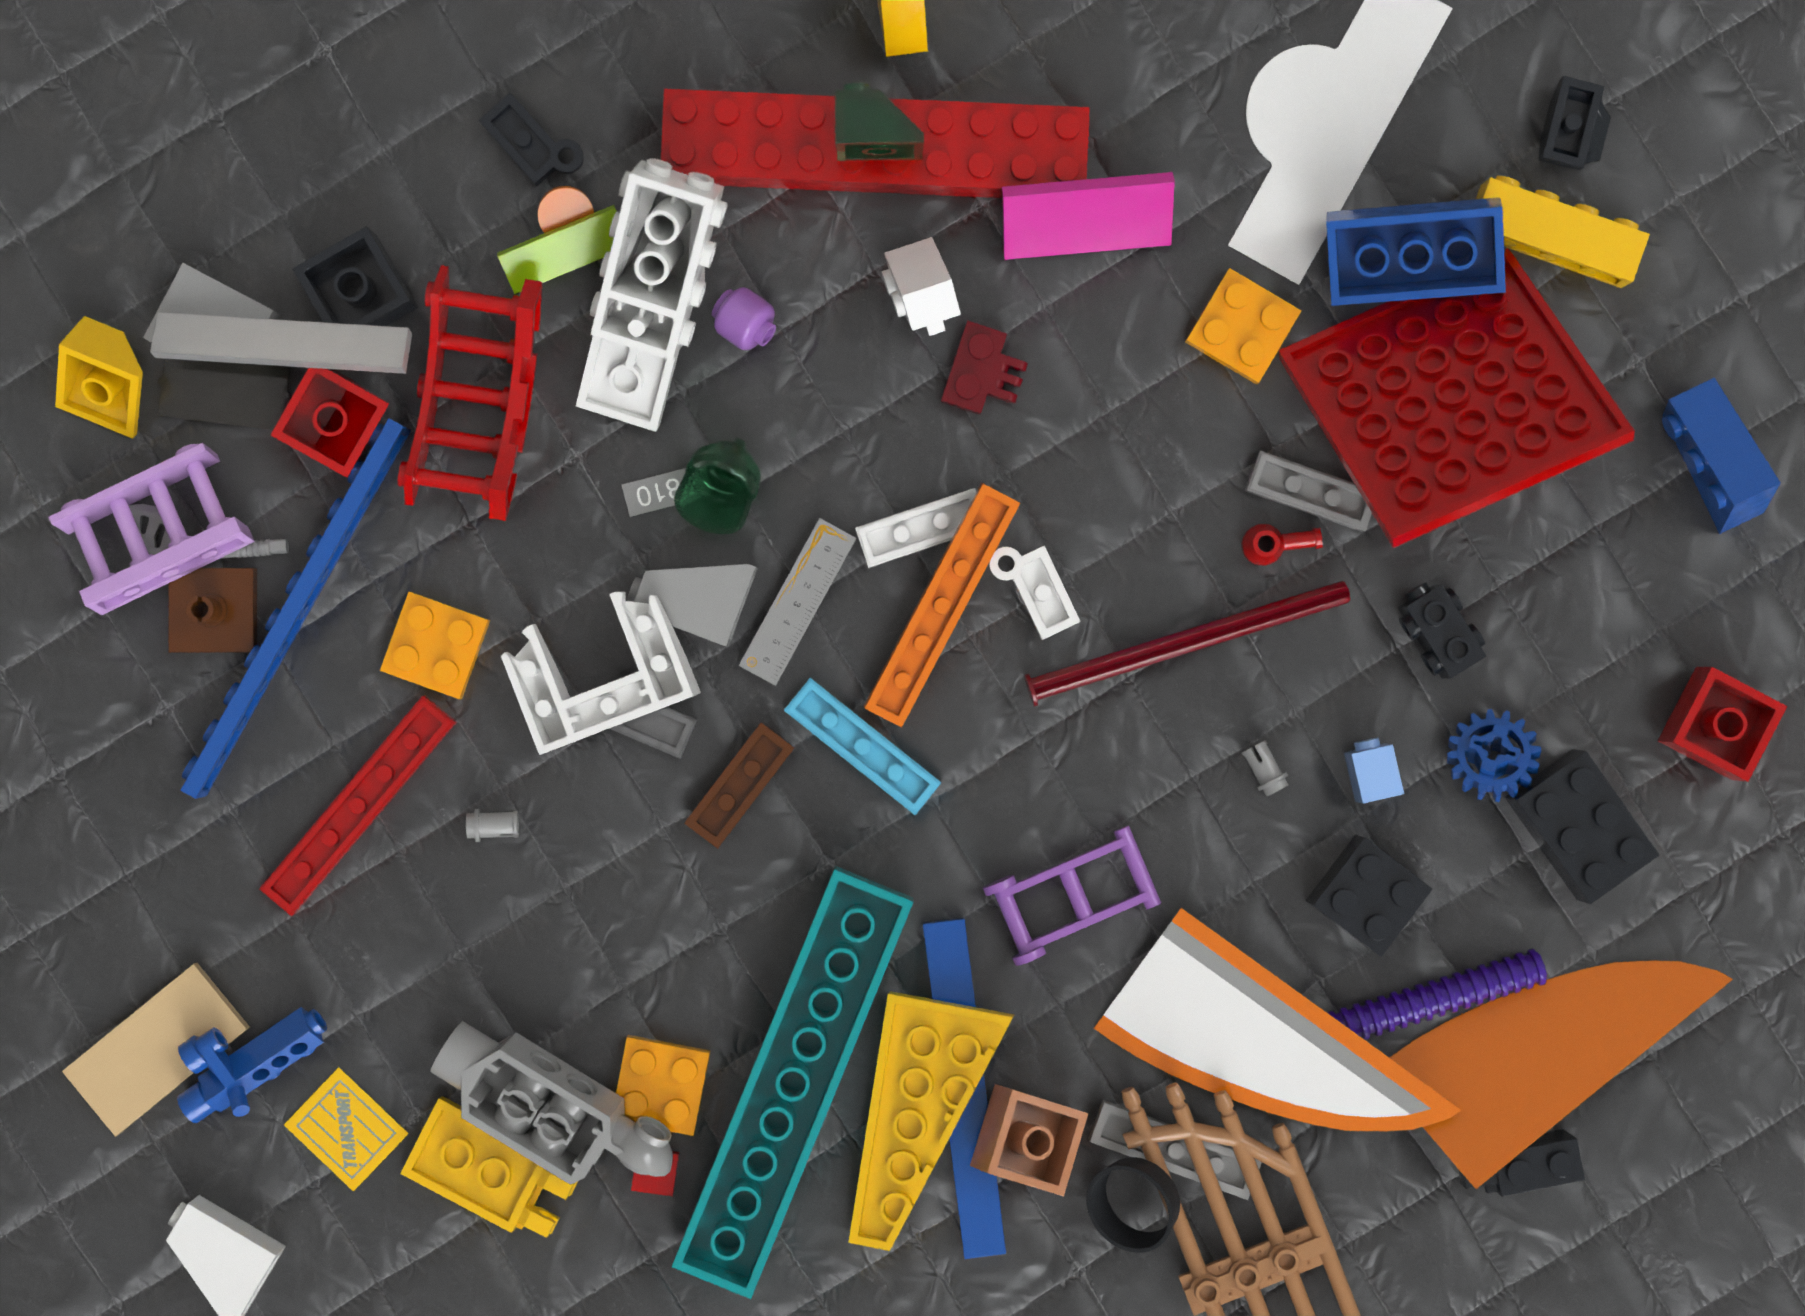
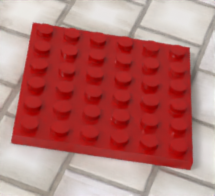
[1279,248,1635,548]

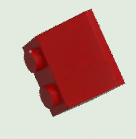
[271,368,389,477]

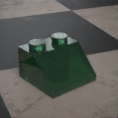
[835,83,924,161]

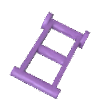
[983,825,1161,966]

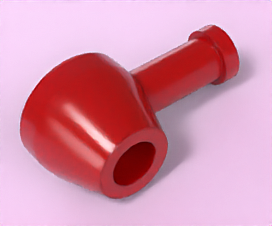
[1241,524,1323,566]

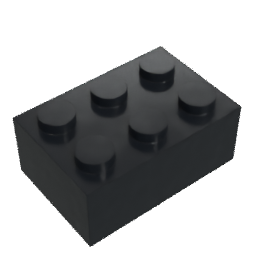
[1505,749,1660,904]

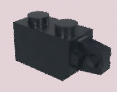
[1457,1129,1585,1197]

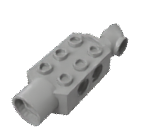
[430,1021,673,1185]

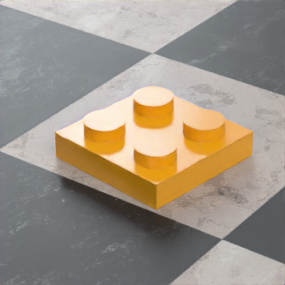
[1185,268,1302,385]
[380,591,490,699]
[616,1035,711,1136]

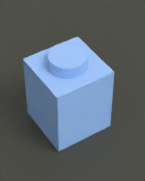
[1344,737,1404,804]

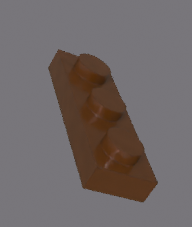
[684,722,795,849]

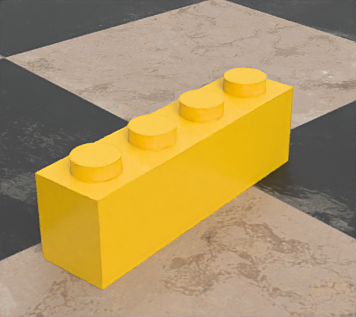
[1476,176,1650,288]

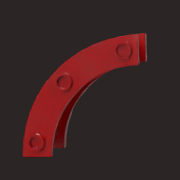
[398,265,542,521]

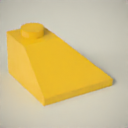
[55,316,143,439]

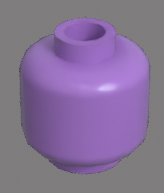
[712,287,776,350]

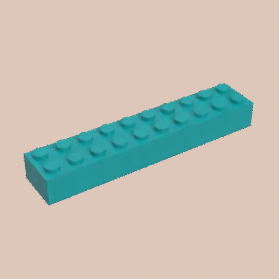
[672,866,914,1299]

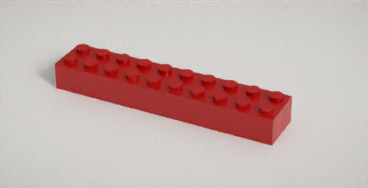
[661,89,1090,198]

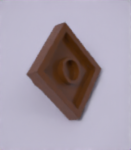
[168,568,257,653]

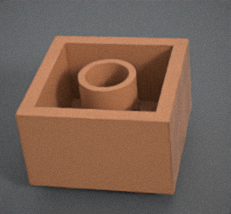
[970,1084,1089,1196]

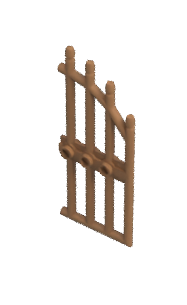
[1122,1083,1361,1316]

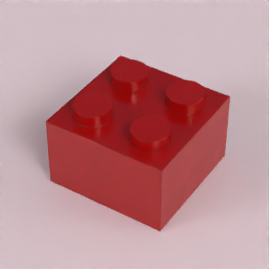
[1658,667,1788,782]

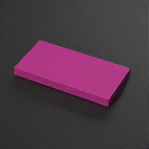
[1002,172,1175,260]

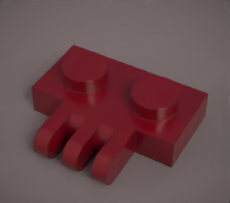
[941,320,1028,415]

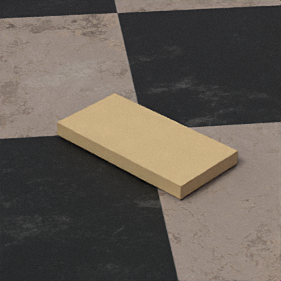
[62,963,250,1137]

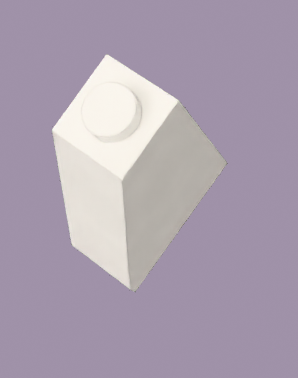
[166,1195,286,1316]

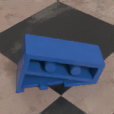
[1662,377,1781,534]

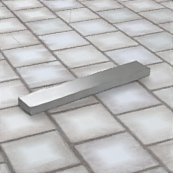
[150,312,412,374]

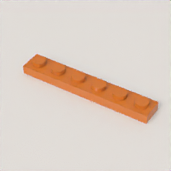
[864,482,1020,727]

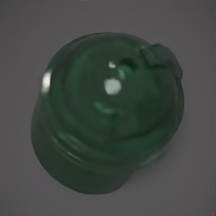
[674,437,761,534]

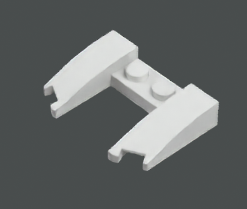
[501,591,701,755]

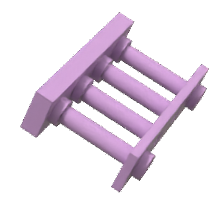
[49,443,255,615]

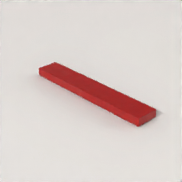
[259,695,457,916]

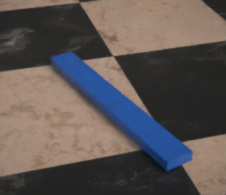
[923,918,1006,1259]

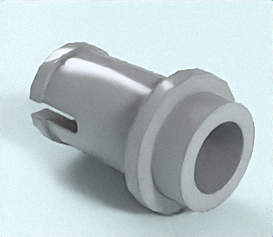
[1242,740,1289,797]
[466,809,519,842]

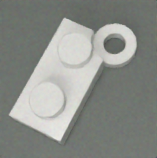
[989,546,1081,640]

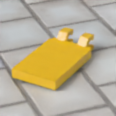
[400,1096,578,1238]

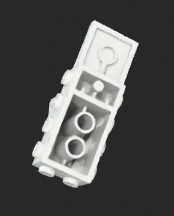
[576,159,727,432]

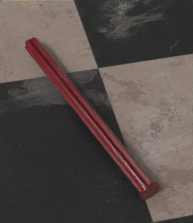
[1024,581,1351,707]

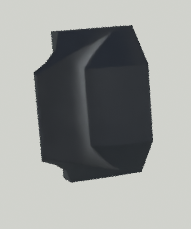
[1539,76,1611,170]

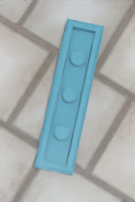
[784,678,941,815]

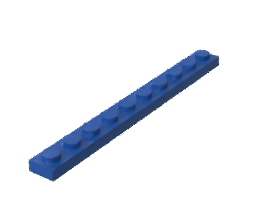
[180,418,411,799]

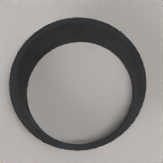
[1086,1157,1180,1253]

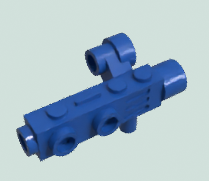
[177,1007,327,1123]

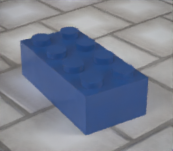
[1326,197,1506,306]

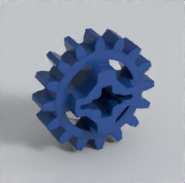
[1447,709,1541,802]

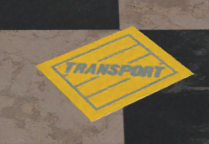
[284,1067,409,1192]

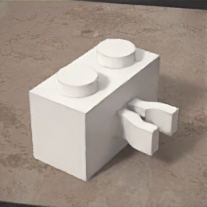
[881,237,961,336]

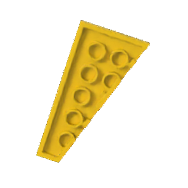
[848,991,1014,1251]

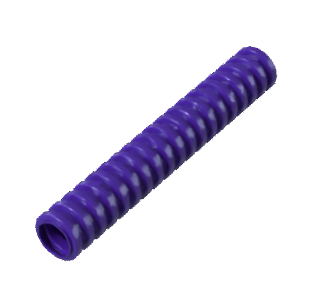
[1327,948,1547,1040]

